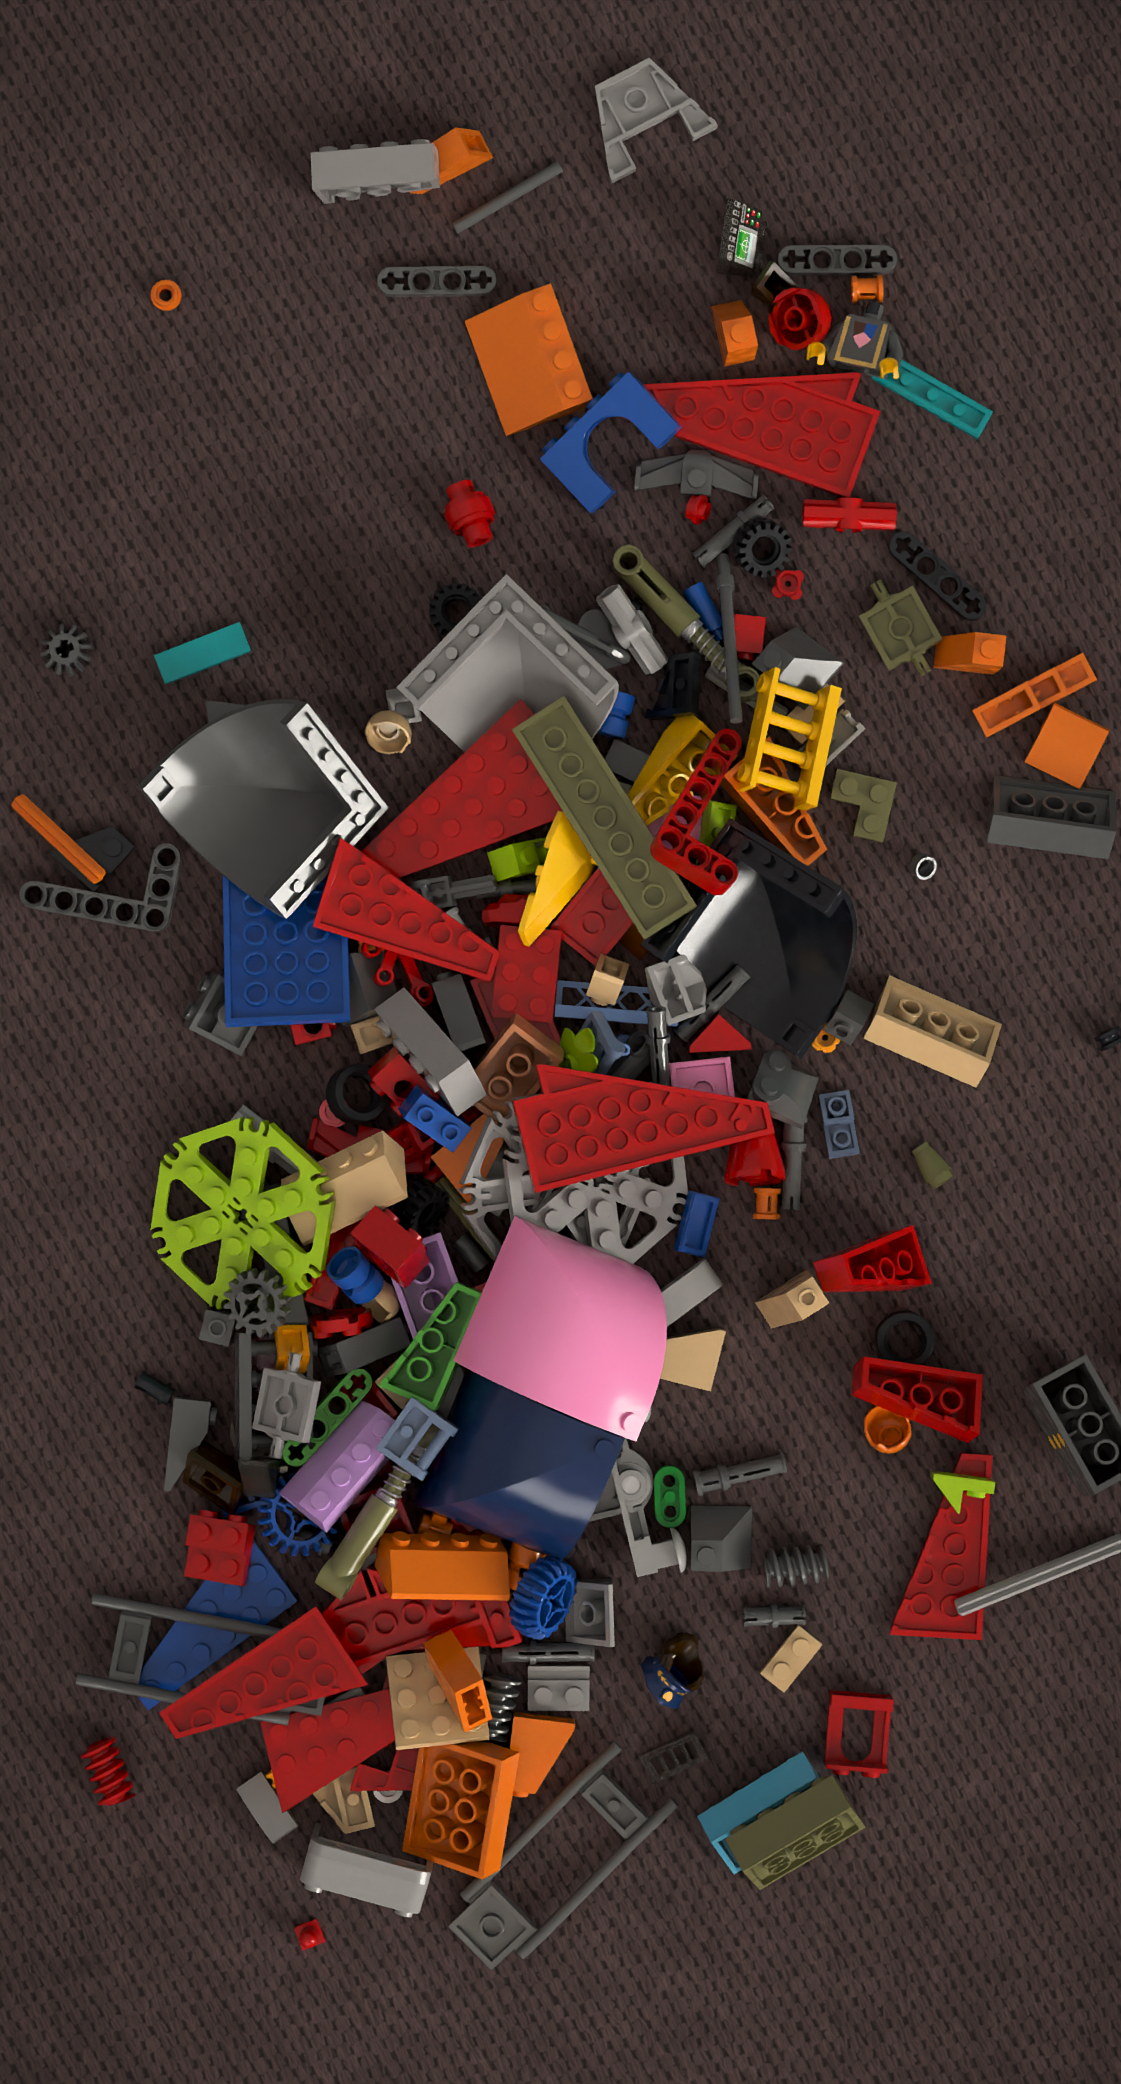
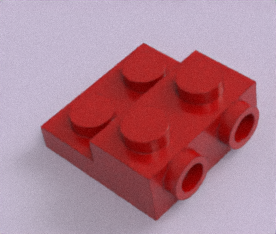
[184,1510,256,1586]

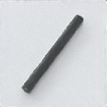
[451,161,563,234]

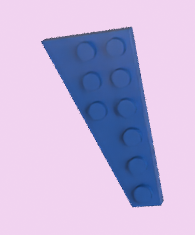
[138,1540,298,1710]

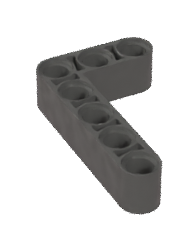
[19,843,183,932]

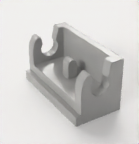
[798,709,866,767]

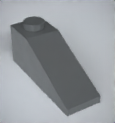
[164,1396,218,1491]

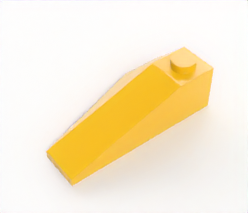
[627,715,737,826]
[518,811,597,946]

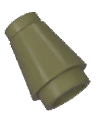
[912,1142,953,1190]

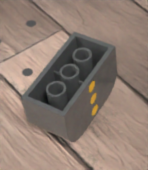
[1024,1354,1121,1497]

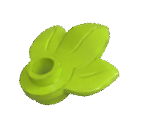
[558,1028,598,1073]

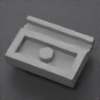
[528,1664,590,1711]

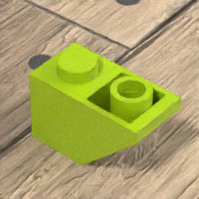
[487,837,549,882]

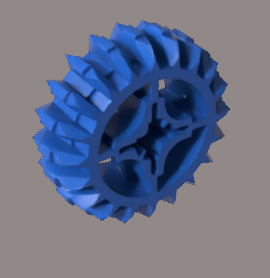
[257,1473,341,1557]
[509,1555,578,1640]

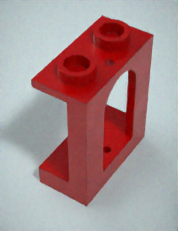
[824,1690,894,1778]

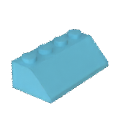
[697,1752,819,1874]

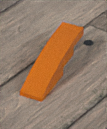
[972,653,1097,738]

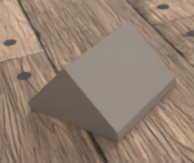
[565,1578,615,1647]

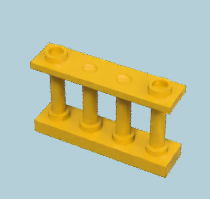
[737,667,842,811]

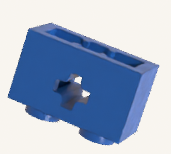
[398,1084,471,1152]

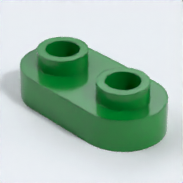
[654,1465,686,1528]

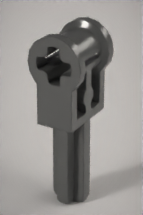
[407,874,498,909]

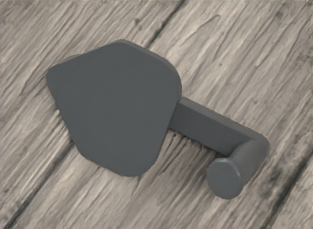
[540,605,631,670]

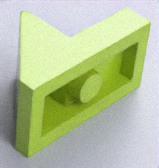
[930,1470,995,1514]

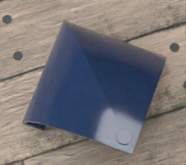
[413,1369,625,1560]

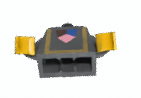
[806,301,903,380]

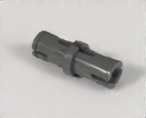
[742,1603,806,1628]

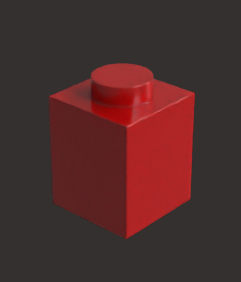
[734,614,766,662]

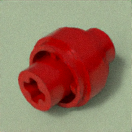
[444,480,495,548]

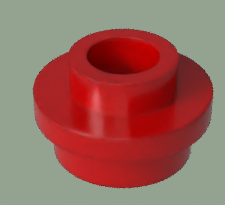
[685,494,711,525]

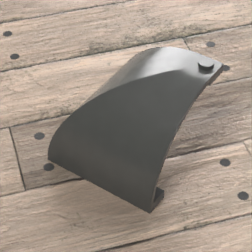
[137,699,389,919]

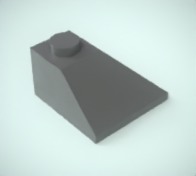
[752,627,844,711]
[689,1505,752,1572]

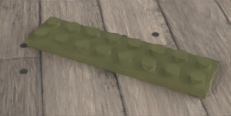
[512,696,697,940]

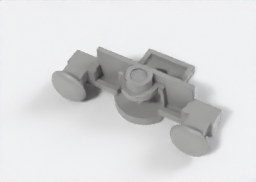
[589,1407,687,1577]

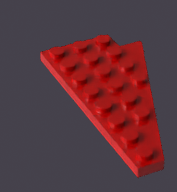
[621,372,881,498]
[361,699,563,879]

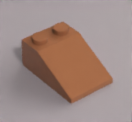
[473,1013,565,1124]

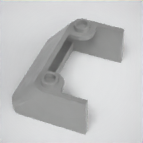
[300,1822,433,1917]

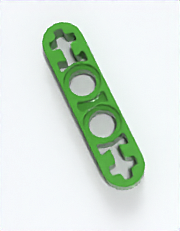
[282,1368,372,1467]

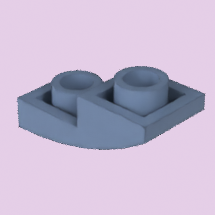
[819,1090,859,1159]

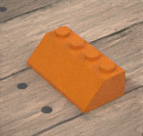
[374,1531,510,1601]

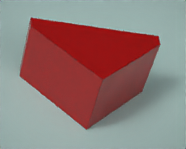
[688,1014,751,1053]

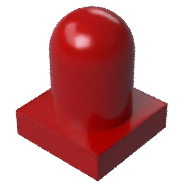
[294,1918,326,1951]

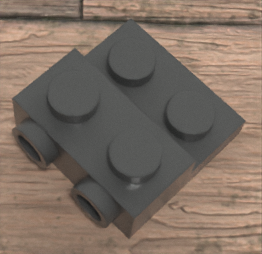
[182,971,257,1056]

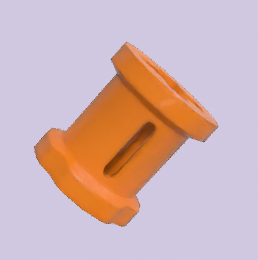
[851,274,883,304]
[753,1187,781,1220]

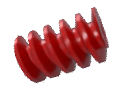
[80,1736,136,1806]

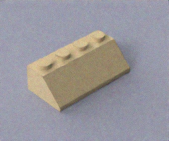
[863,975,1002,1087]
[281,1131,408,1246]

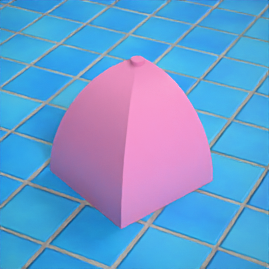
[453,1216,667,1441]

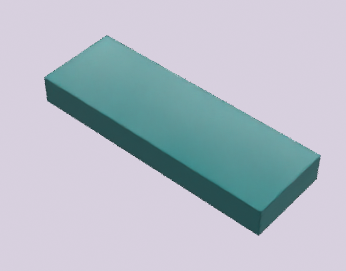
[154,622,252,685]

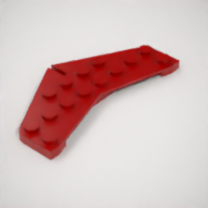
[290,1566,523,1713]

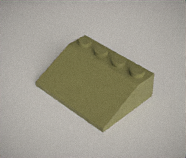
[725,1775,866,1890]

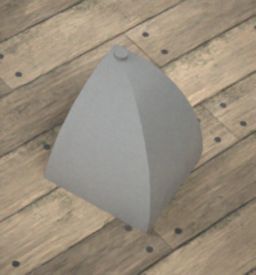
[396,574,619,752]

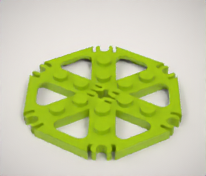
[150,1116,336,1313]

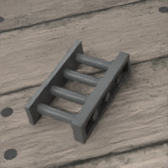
[234,1331,318,1458]

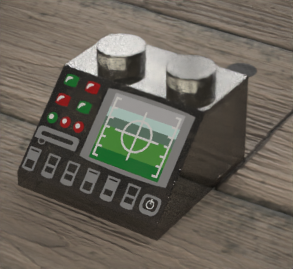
[716,198,767,278]

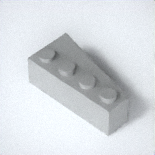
[311,139,440,204]
[374,988,487,1117]

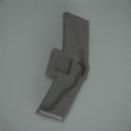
[634,449,759,501]

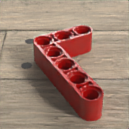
[650,729,742,895]

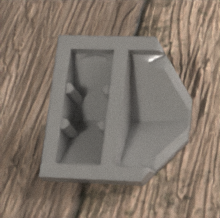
[645,954,707,1026]

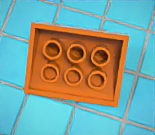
[465,283,593,437]
[402,1741,520,1880]

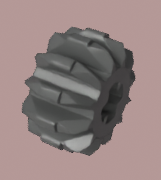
[40,624,93,677]

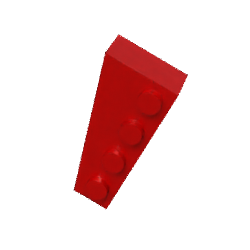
[813,1225,932,1292]
[851,1356,983,1443]

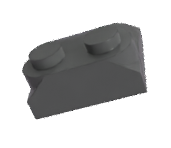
[747,1050,819,1129]

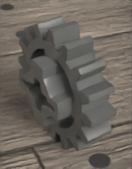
[223,1268,291,1337]

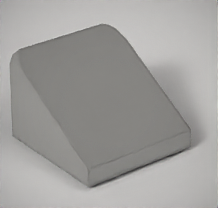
[386,688,422,723]

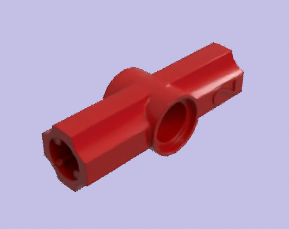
[802,498,897,532]

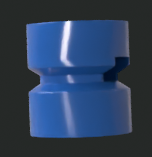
[597,691,636,740]
[327,1246,384,1304]

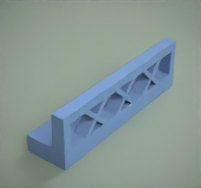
[554,980,678,1027]

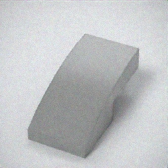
[236,1771,299,1844]

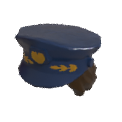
[641,1632,704,1709]

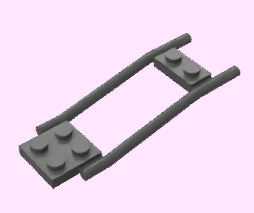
[76,1593,325,1726]
[448,1740,679,1970]

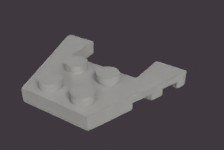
[595,58,718,184]

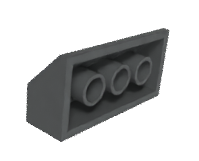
[987,775,1116,859]

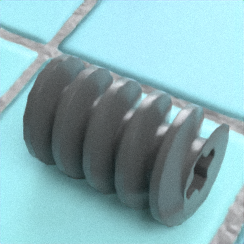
[764,1544,829,1588]
[483,1672,522,1742]

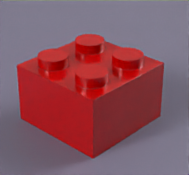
[350,1205,430,1289]

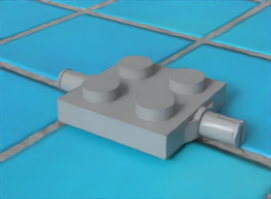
[252,1352,321,1459]

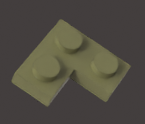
[830,769,897,843]

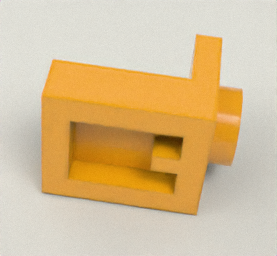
[274,1325,310,1373]

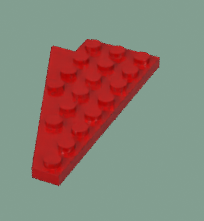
[512,1064,775,1193]

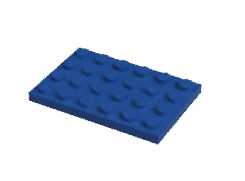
[223,875,351,1027]

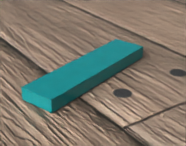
[871,360,993,439]

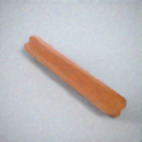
[11,794,106,884]

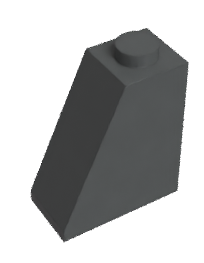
[431,970,486,1052]
[317,1317,411,1378]

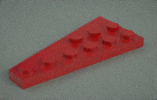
[313,837,500,982]
[889,1452,993,1640]
[159,1606,368,1739]
[260,1688,395,1813]

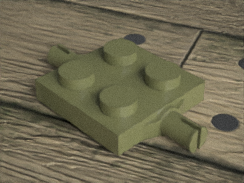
[859,579,943,677]

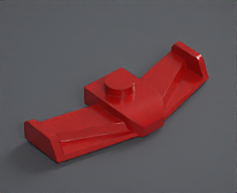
[308,1117,435,1174]

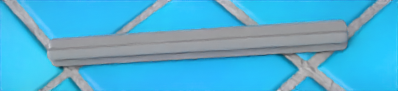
[954,1534,1121,1616]

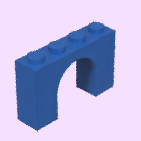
[540,372,682,513]

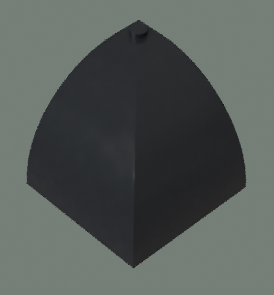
[640,818,857,1059]

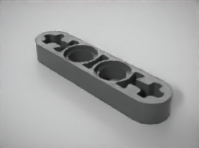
[777,245,897,276]
[377,266,497,297]

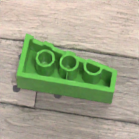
[378,1282,482,1411]

